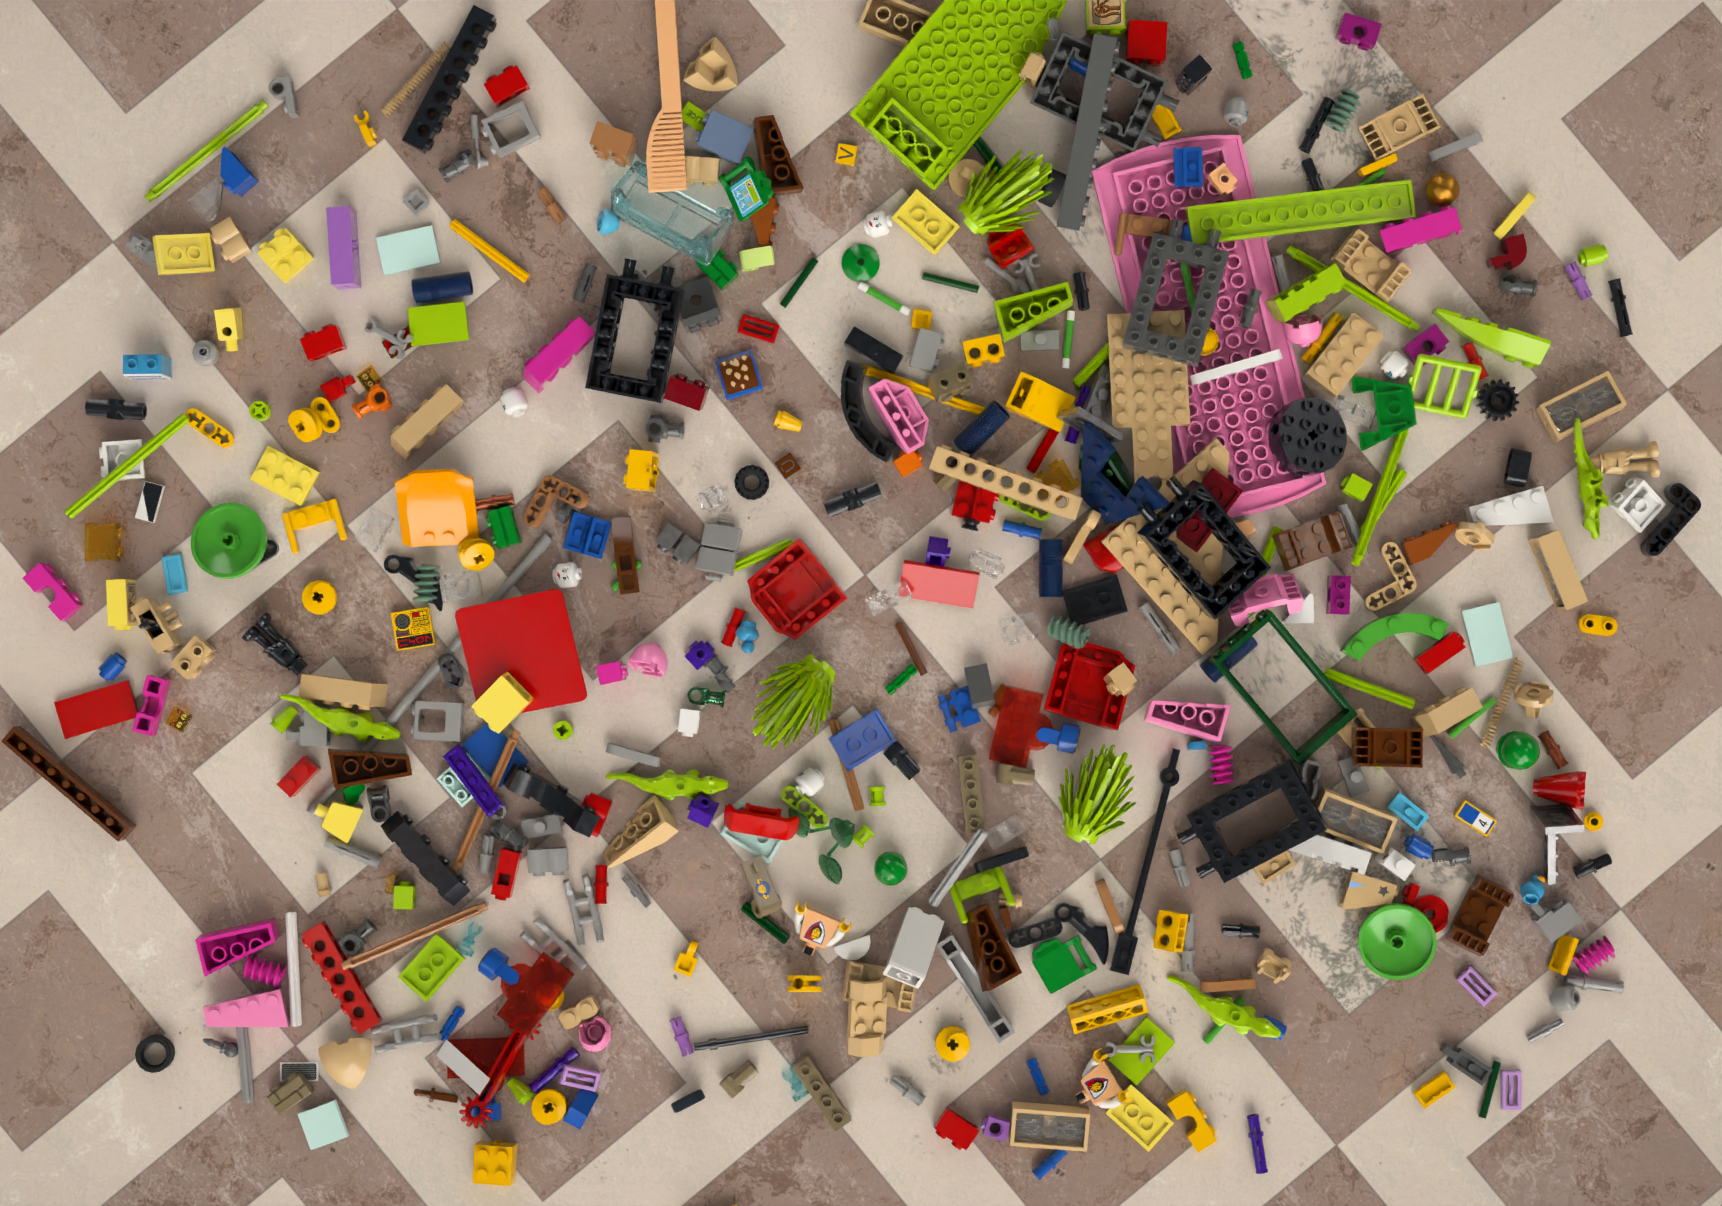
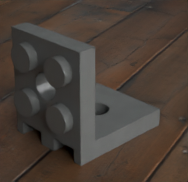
[675,276,723,333]

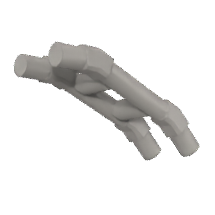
[563,874,604,947]
[520,917,586,984]
[370,1014,442,1054]

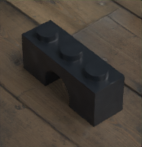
[1175,54,1212,95]
[844,326,904,374]

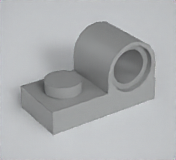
[268,76,300,118]

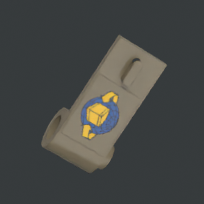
[740,855,782,918]

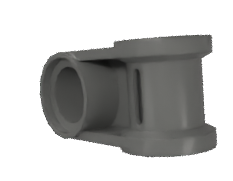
[367,785,391,823]

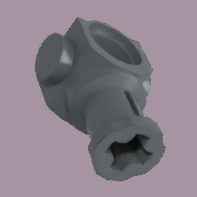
[646,415,685,443]
[338,918,378,956]

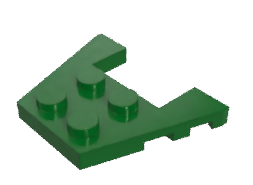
[1351,376,1417,451]

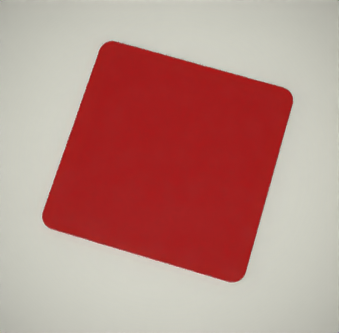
[455,589,587,713]

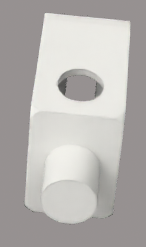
[1373,846,1416,881]

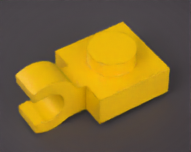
[354,111,377,147]
[673,940,699,977]

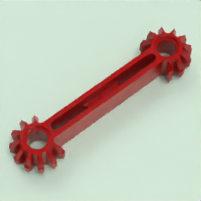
[459,1009,542,1129]

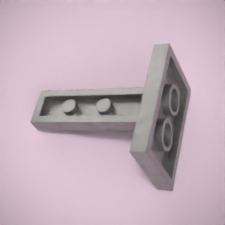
[1057,365,1124,443]
[1530,804,1584,885]

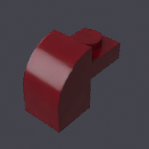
[1486,234,1527,271]

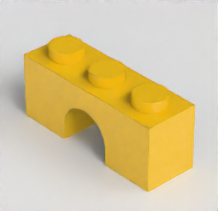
[1165,1089,1217,1153]

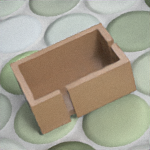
[589,121,639,167]

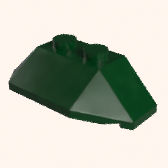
[1078,444,1135,497]

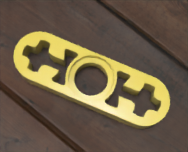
[1493,191,1537,240]

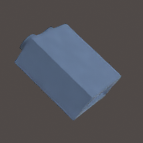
[695,109,754,166]

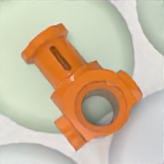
[351,383,392,419]

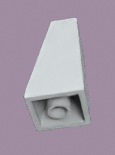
[883,907,945,989]

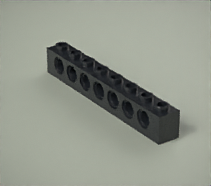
[402,5,497,154]

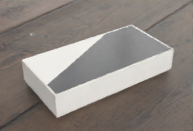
[135,481,165,523]

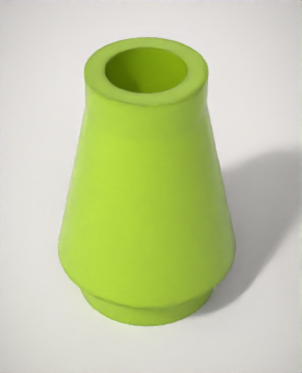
[270,705,298,734]
[507,1077,535,1105]

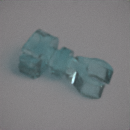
[456,922,482,957]
[782,1067,809,1102]

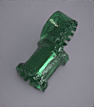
[687,687,725,708]

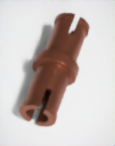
[476,493,515,511]
[1537,730,1569,769]

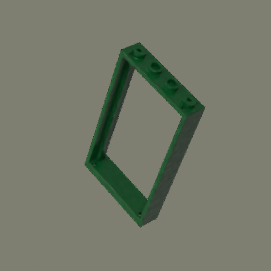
[1209,609,1357,765]

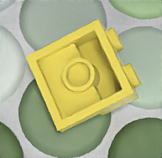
[257,228,314,284]

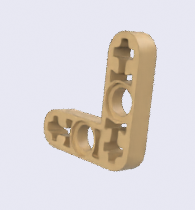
[1063,510,1102,564]
[1364,542,1417,611]

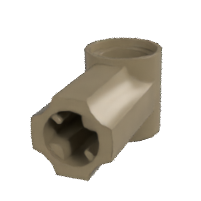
[933,459,968,493]
[996,763,1035,786]
[719,1060,759,1098]

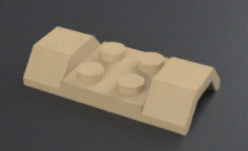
[846,976,887,1057]

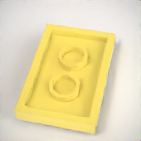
[892,189,960,256]
[152,233,215,275]
[250,446,320,506]
[1105,1084,1174,1152]

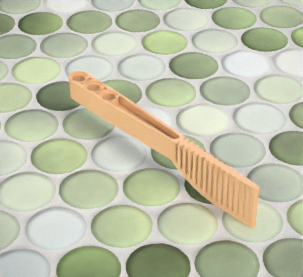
[646,0,687,193]

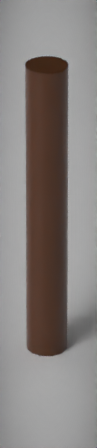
[895,622,928,676]

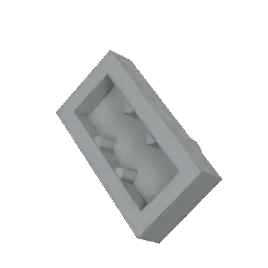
[1020,330,1059,352]
[1337,756,1370,798]
[521,814,563,839]

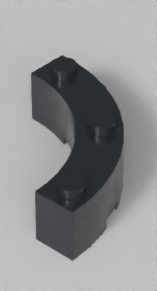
[841,360,896,462]
[503,763,601,837]

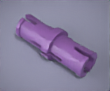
[1564,261,1593,301]
[669,1016,694,1057]

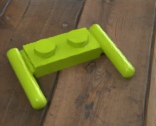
[949,866,1015,924]

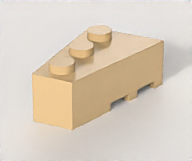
[1410,687,1483,737]

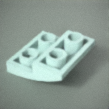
[437,752,491,807]
[297,1100,349,1150]

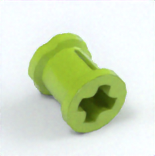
[868,786,886,806]
[850,823,875,848]

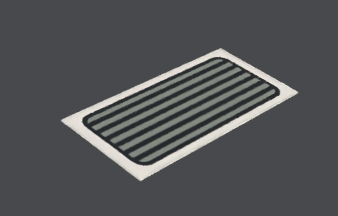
[280,1062,318,1082]

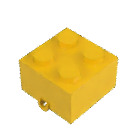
[624,449,660,492]
[472,1140,518,1186]

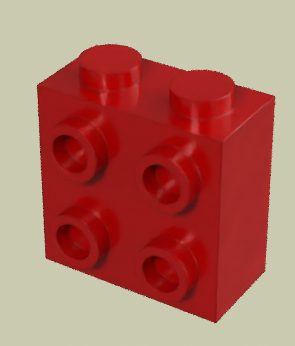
[1125,20,1168,67]

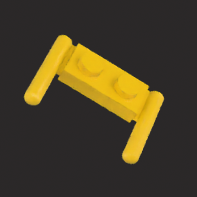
[281,499,347,554]

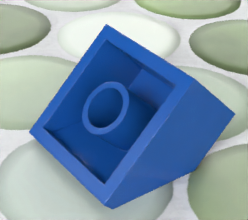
[220,147,259,197]

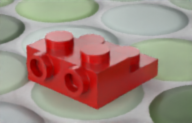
[951,480,999,524]

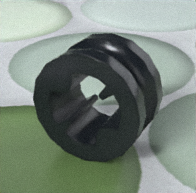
[961,518,980,531]

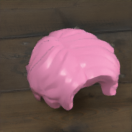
[579,1016,611,1052]

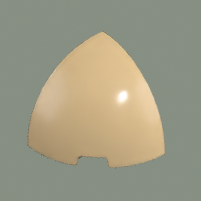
[683,37,738,92]
[318,1038,372,1089]

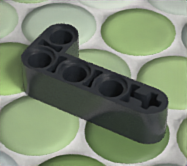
[1640,483,1701,557]

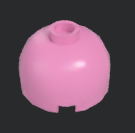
[1283,315,1322,347]
[628,642,668,677]

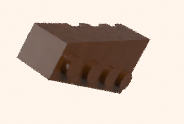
[328,749,412,789]
[966,904,1022,992]

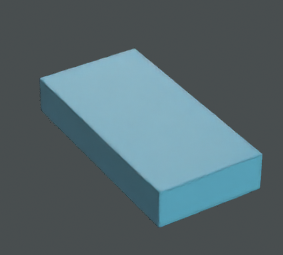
[162,554,188,595]

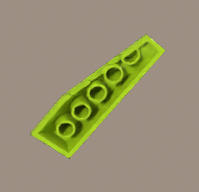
[1432,308,1552,368]

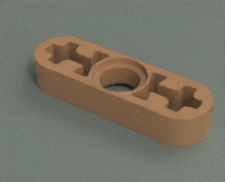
[1095,878,1124,934]
[1200,977,1256,992]

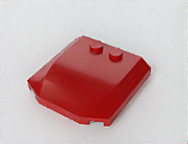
[747,538,847,640]
[1043,642,1135,731]

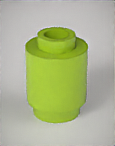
[1577,244,1608,267]

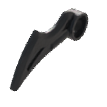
[384,555,443,611]
[1054,902,1109,965]

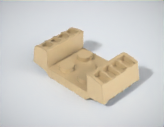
[1358,94,1441,161]
[1330,229,1412,304]
[841,960,917,1012]

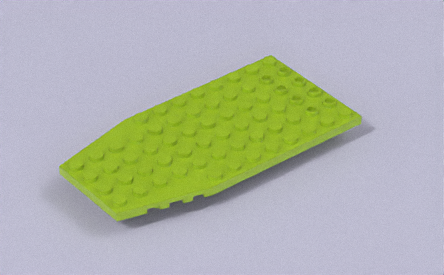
[848,0,1067,191]

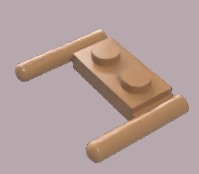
[1114,213,1176,263]

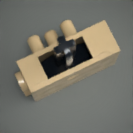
[130,597,184,654]

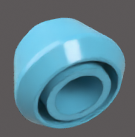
[597,209,620,235]

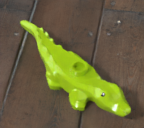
[1573,418,1608,539]
[280,694,401,742]
[605,769,728,801]
[1167,975,1281,1038]

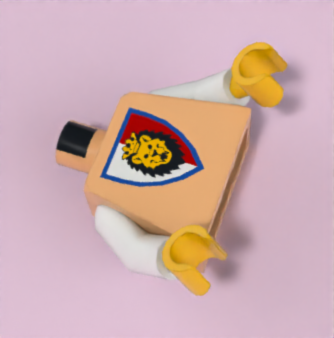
[794,900,853,956]
[1076,1048,1132,1109]

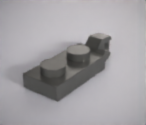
[1440,1044,1493,1086]

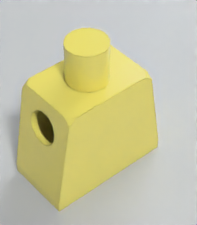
[214,307,243,351]
[314,800,363,843]

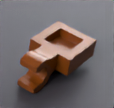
[988,683,1018,718]

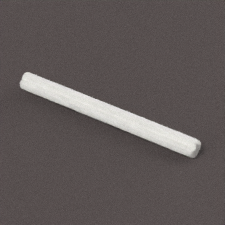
[285,912,302,1027]

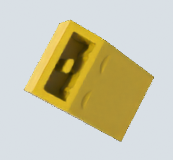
[1005,372,1076,432]

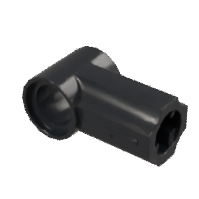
[883,741,921,780]

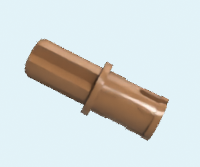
[537,187,567,225]

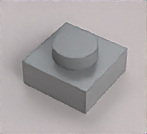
[403,189,431,216]

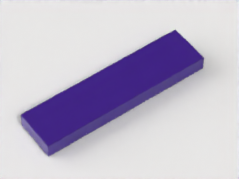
[443,744,504,817]

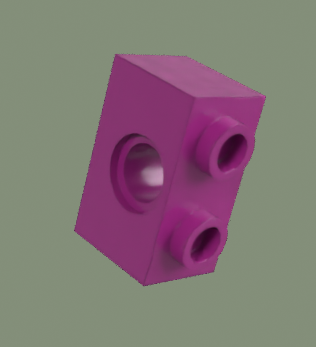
[1335,12,1382,51]
[1401,323,1449,367]
[1326,575,1351,615]

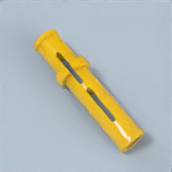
[1300,312,1344,365]

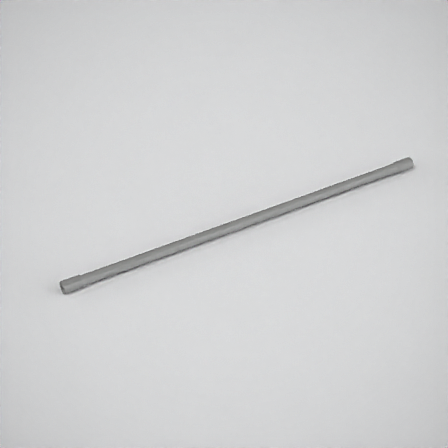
[307,534,554,817]

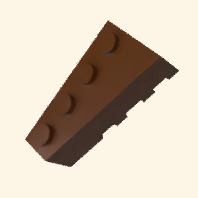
[753,115,804,196]

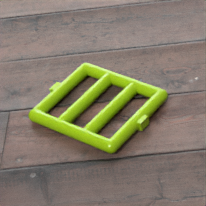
[1407,354,1482,419]

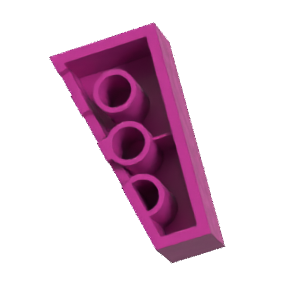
[523,316,596,394]
[195,918,280,976]

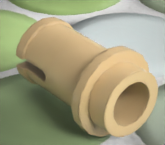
[315,872,332,897]
[999,893,1023,909]

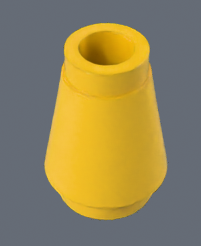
[773,410,803,432]

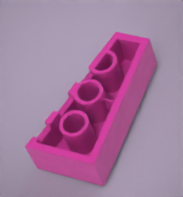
[1380,205,1463,254]

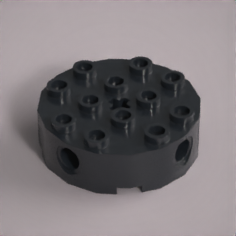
[1268,397,1347,476]

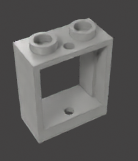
[480,101,541,158]

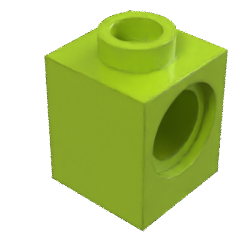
[1340,473,1373,502]
[393,881,416,910]

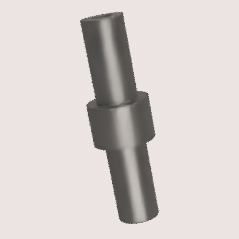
[621,874,651,908]
[1526,1018,1564,1043]

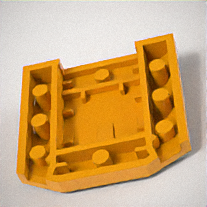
[395,468,480,547]

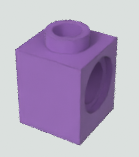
[980,1113,1011,1142]

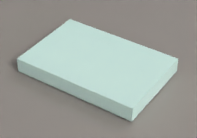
[376,225,441,276]
[1461,602,1513,667]
[720,801,783,863]

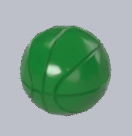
[874,852,908,886]

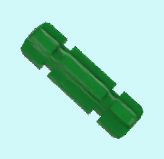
[1233,41,1253,79]
[885,664,917,695]

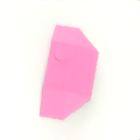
[868,379,929,455]

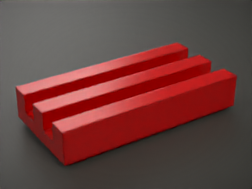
[738,314,780,344]

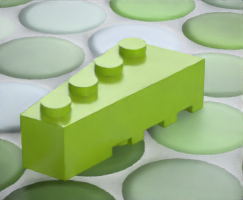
[1265,263,1346,323]
[993,282,1073,344]

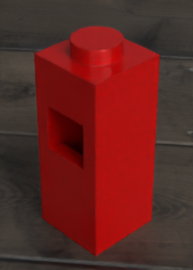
[1413,632,1466,674]
[491,848,522,901]

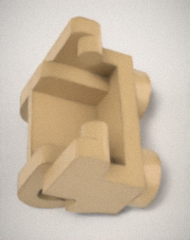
[1256,948,1292,984]

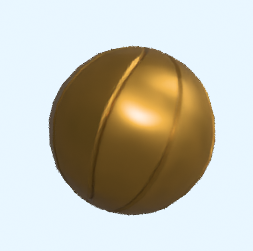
[1425,172,1460,206]

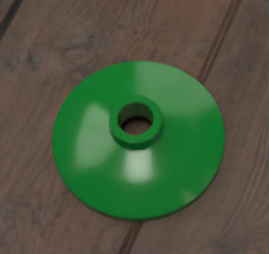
[842,244,880,282]

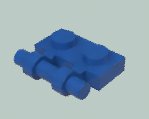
[937,685,981,733]

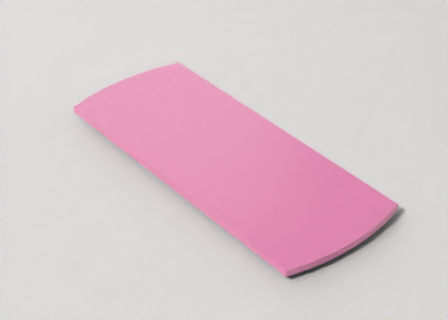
[1091,135,1326,518]

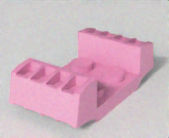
[1228,574,1303,627]

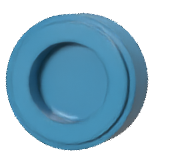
[1187,741,1207,750]

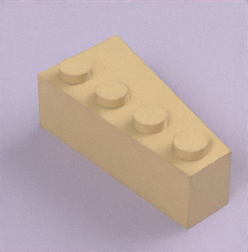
[391,384,463,461]
[299,674,388,710]

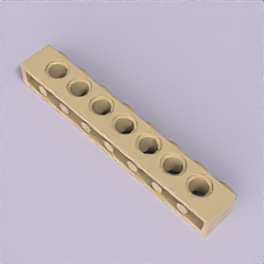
[929,444,1083,521]

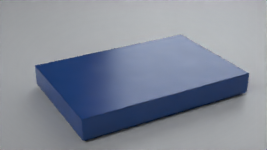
[828,709,896,771]
[462,722,529,788]

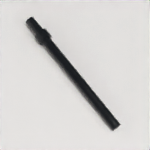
[694,1026,809,1051]

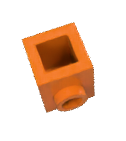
[893,451,924,479]

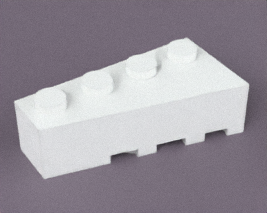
[1464,486,1554,526]
[1289,832,1371,875]

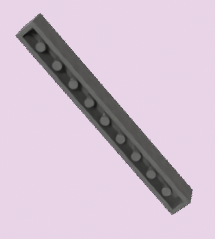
[1057,33,1120,231]

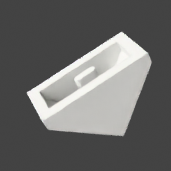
[1282,593,1314,624]

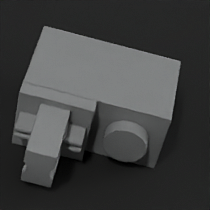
[124,232,157,270]
[286,707,331,746]
[1528,900,1583,943]

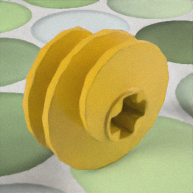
[288,408,322,442]
[457,538,494,571]
[302,580,337,614]
[935,1025,970,1062]
[531,1089,567,1125]

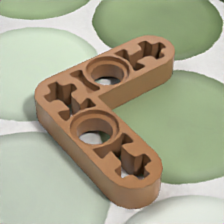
[523,475,589,528]

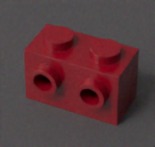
[664,373,710,411]

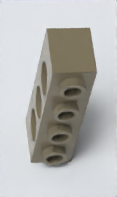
[957,754,985,834]
[792,1053,852,1132]

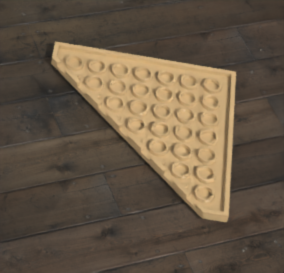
[1101,438,1229,655]

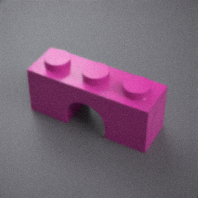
[22,563,83,621]
[132,675,171,736]

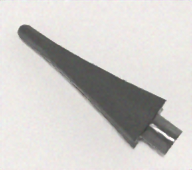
[1430,735,1466,779]

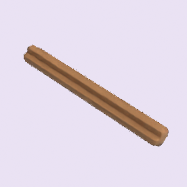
[829,718,864,811]

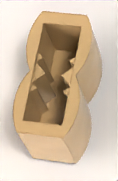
[1019,52,1046,89]
[685,156,720,187]
[210,217,252,263]
[558,995,601,1029]

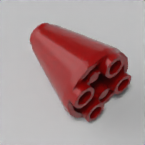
[1533,771,1586,810]

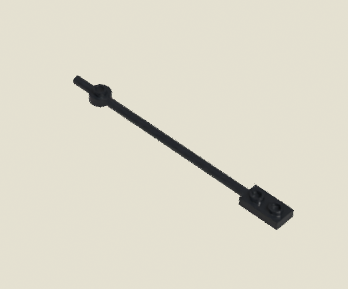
[1109,748,1180,975]

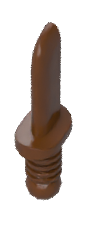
[414,1087,458,1103]

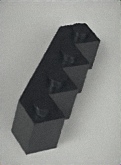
[381,810,471,906]

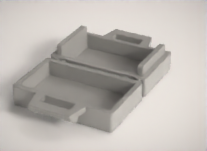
[695,518,743,582]

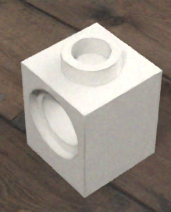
[678,708,701,737]

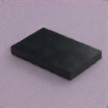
[1062,575,1128,626]

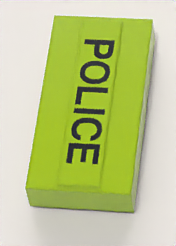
[682,101,706,132]

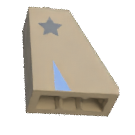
[1338,870,1398,910]

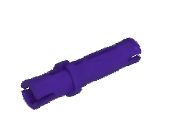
[1064,386,1091,444]
[529,1047,580,1094]
[1247,1114,1268,1174]

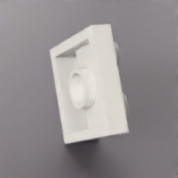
[99,439,145,481]
[1610,477,1666,533]

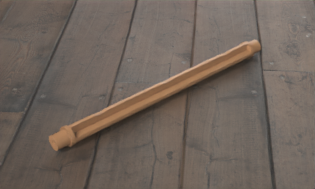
[451,730,521,872]
[341,902,488,970]

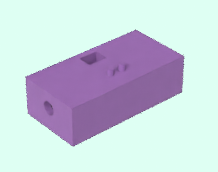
[326,206,361,290]

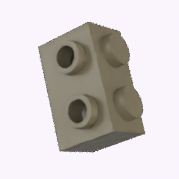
[927,362,974,403]

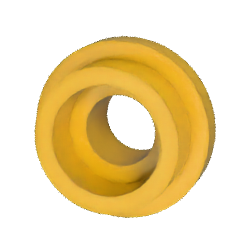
[1583,812,1603,831]

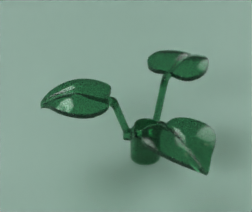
[788,807,855,885]

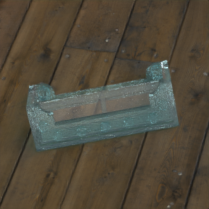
[611,160,734,267]

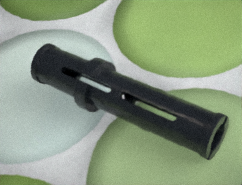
[1299,97,1335,154]
[1608,278,1633,337]

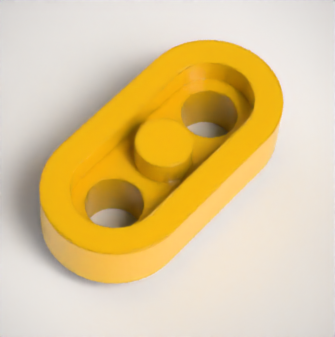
[310,397,341,433]
[1577,614,1618,636]

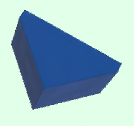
[563,1089,599,1129]

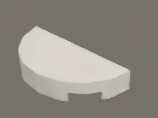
[833,934,871,960]

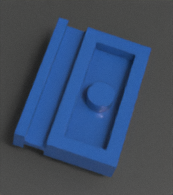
[1173,147,1203,188]

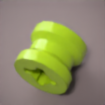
[249,401,272,421]
[553,721,573,740]

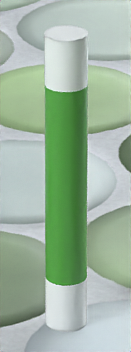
[858,281,911,316]
[1062,311,1075,369]

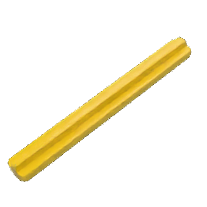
[449,219,530,283]

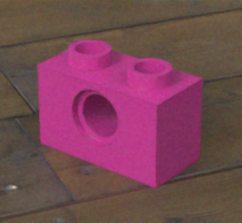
[596,661,628,685]

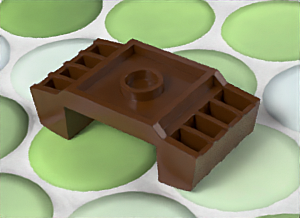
[1272,511,1353,571]
[1351,727,1423,768]
[1445,874,1514,956]

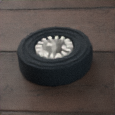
[671,1089,705,1113]

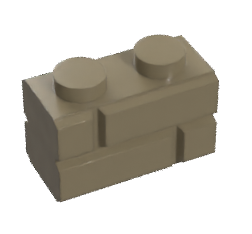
[267,1072,314,1116]

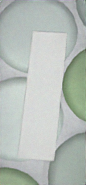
[436,1039,490,1095]

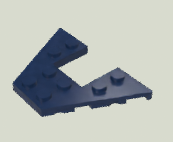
[1081,422,1170,524]

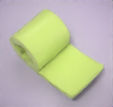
[739,246,775,272]

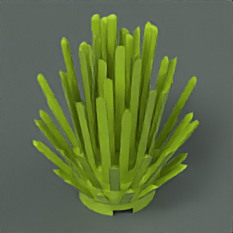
[958,149,1054,237]
[751,654,836,749]
[1058,744,1136,845]

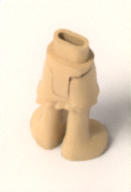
[1590,441,1660,478]

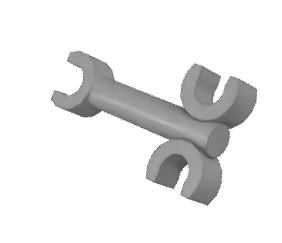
[1012,254,1041,292]
[364,318,413,359]
[1105,1035,1155,1063]

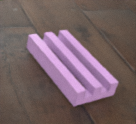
[1456,965,1497,1007]
[558,1064,601,1092]
[1500,1070,1521,1110]

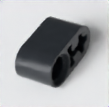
[1504,448,1532,487]

